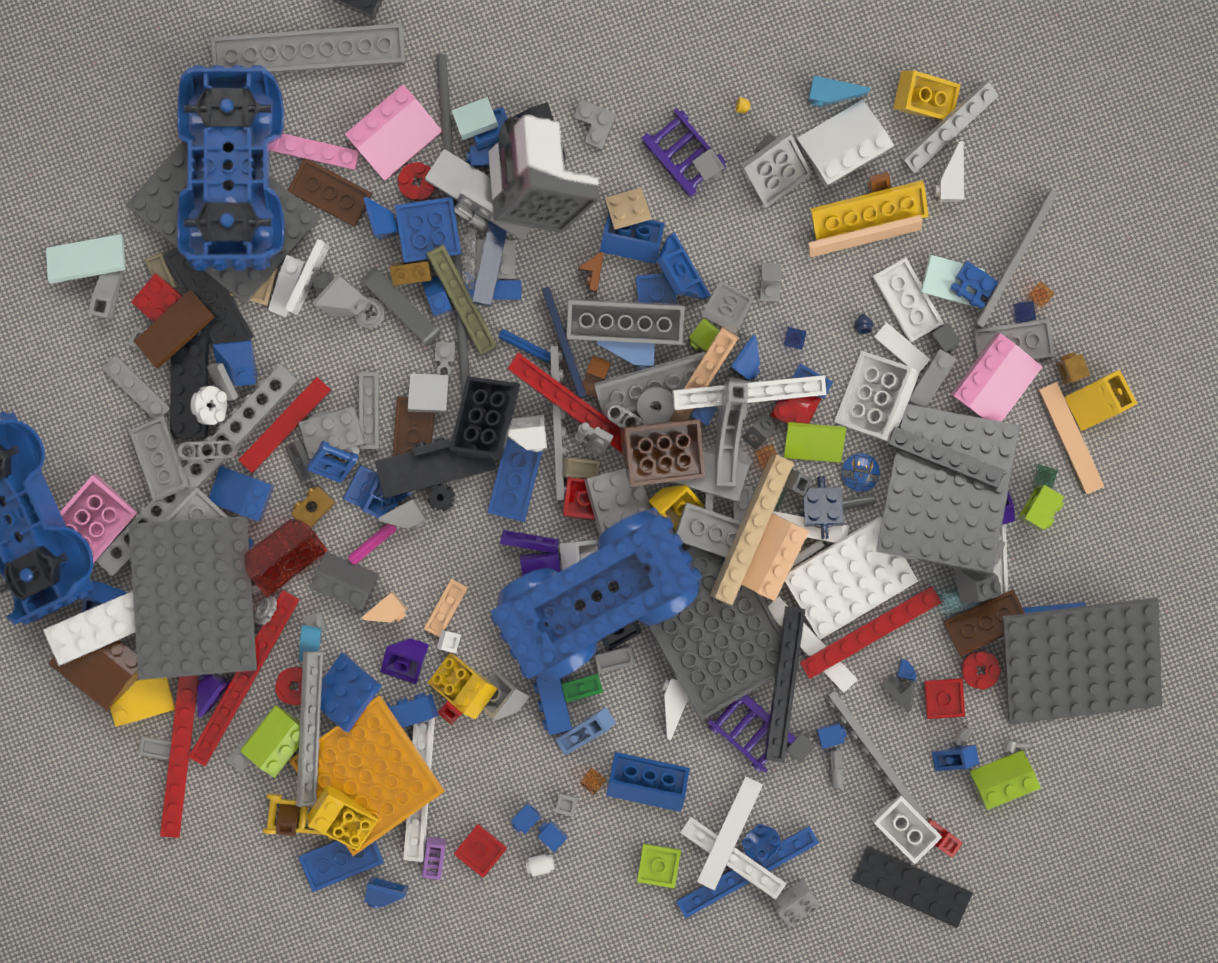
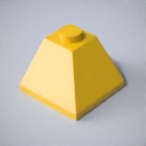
[649,485,705,531]

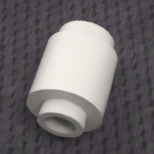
[526,854,555,877]

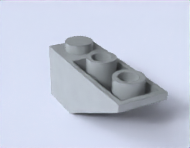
[88,270,124,320]

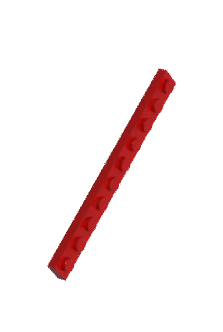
[189,590,300,766]
[160,675,199,838]

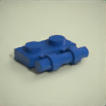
[950,261,998,309]

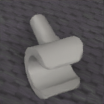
[1003,740,1032,753]

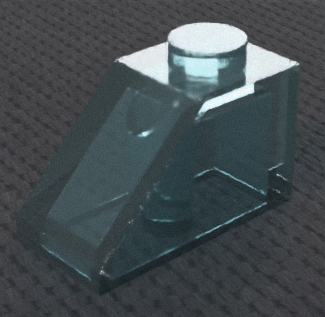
[939,590,981,614]

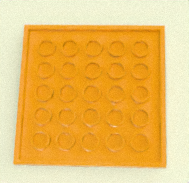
[289,696,445,856]

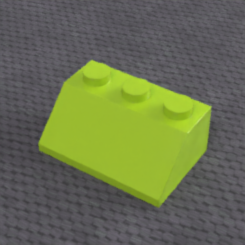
[240,704,300,778]
[969,750,1041,810]

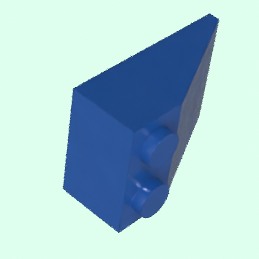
[209,466,275,521]

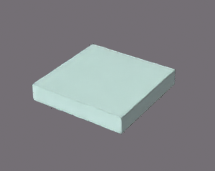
[452,97,499,140]

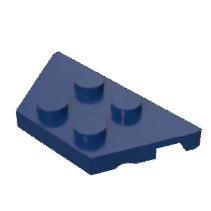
[656,232,711,300]

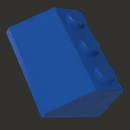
[600,212,665,264]

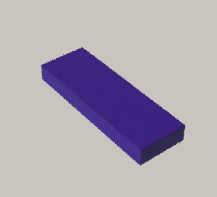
[500,530,559,553]

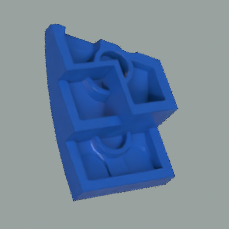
[343,464,412,518]

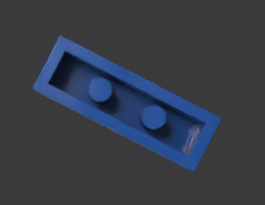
[533,677,572,735]
[386,692,439,728]

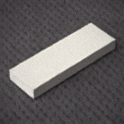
[874,322,930,372]

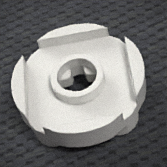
[191,386,227,425]

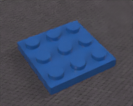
[395,197,461,263]
[320,653,382,732]

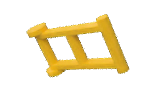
[262,793,335,840]

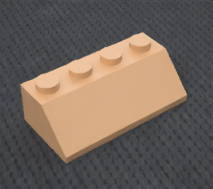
[742,513,809,601]

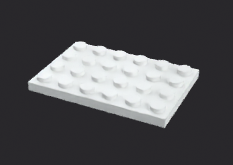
[785,516,918,640]

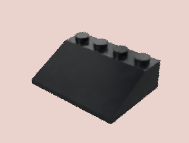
[449,376,520,459]

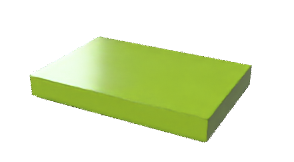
[784,422,846,463]

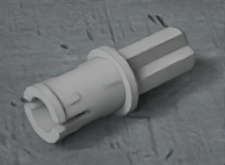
[454,202,489,232]
[830,749,845,789]

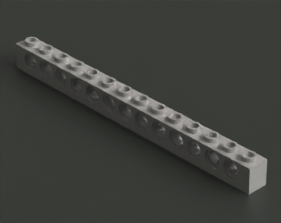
[96,365,300,576]

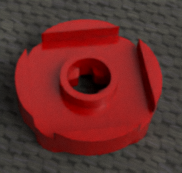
[398,162,435,201]
[961,651,1001,690]
[275,667,303,705]

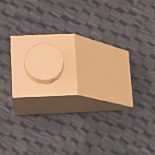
[362,592,408,622]

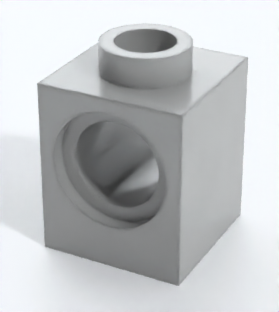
[692,149,725,181]

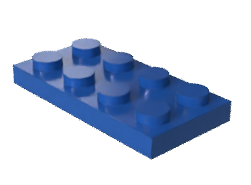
[487,439,543,522]
[298,840,385,892]

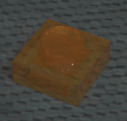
[1027,281,1055,308]
[754,444,777,469]
[580,767,606,795]

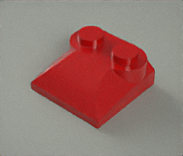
[770,396,821,425]
[562,477,596,521]

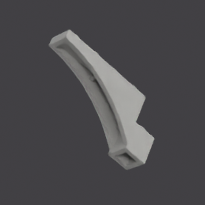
[715,382,748,488]

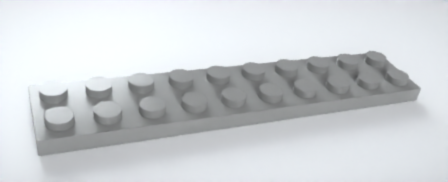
[211,23,406,73]

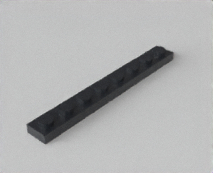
[764,606,806,763]

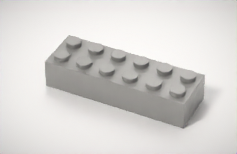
[567,299,685,345]

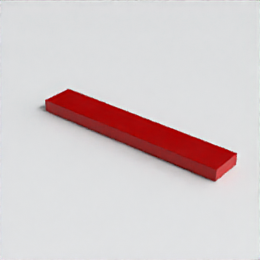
[239,377,331,473]

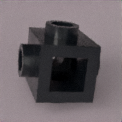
[427,484,456,512]

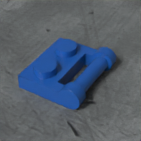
[307,441,358,483]

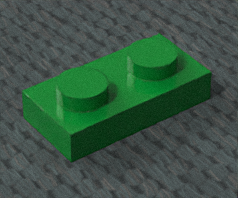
[561,673,603,703]

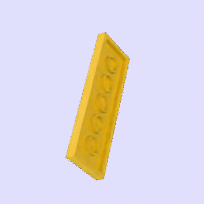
[810,180,929,241]

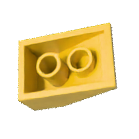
[893,70,961,120]
[110,678,175,727]

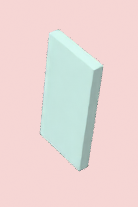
[46,234,126,284]

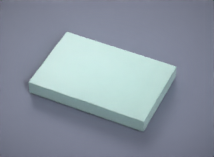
[920,255,985,307]

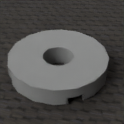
[637,386,674,423]

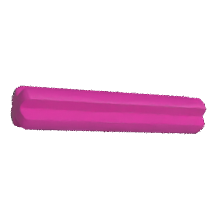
[348,523,397,565]

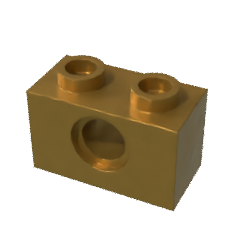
[390,260,432,286]
[1056,352,1090,384]
[291,486,337,530]

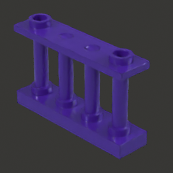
[641,108,726,199]
[707,694,796,773]

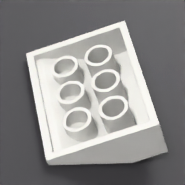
[797,99,894,188]
[834,351,920,443]

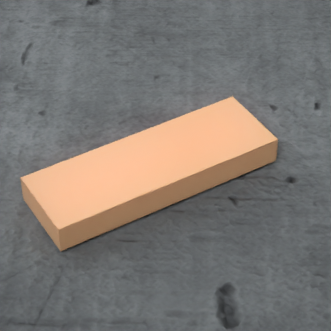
[424,578,468,638]

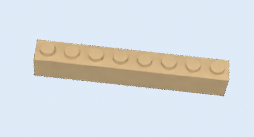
[710,455,794,605]

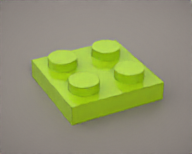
[637,843,681,888]

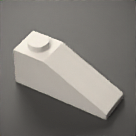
[935,141,964,202]
[268,255,306,317]
[662,676,688,740]

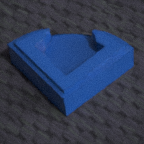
[896,658,916,682]

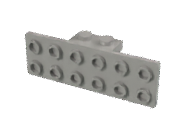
[425,149,531,241]

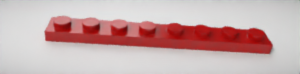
[506,353,623,455]
[799,586,942,679]

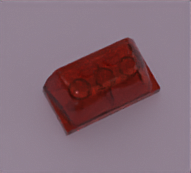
[244,519,328,597]

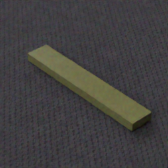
[426,244,497,356]

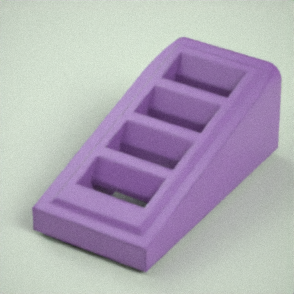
[422,837,446,880]

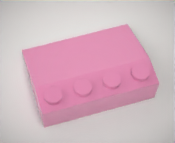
[345,84,442,181]
[950,333,1042,422]
[60,474,137,563]

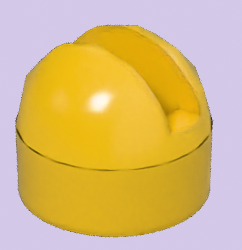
[736,97,751,113]

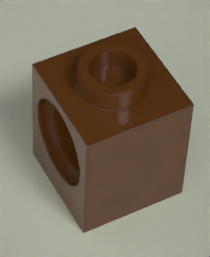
[276,804,299,836]

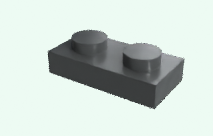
[285,439,316,482]

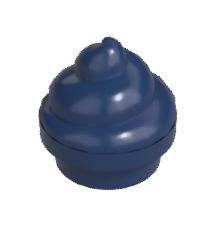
[854,314,874,334]

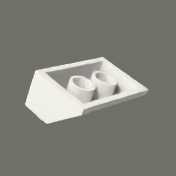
[871,796,942,864]

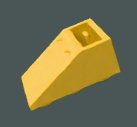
[1064,370,1137,431]
[428,652,498,719]
[307,785,378,851]

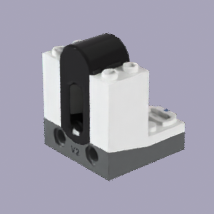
[489,116,600,233]

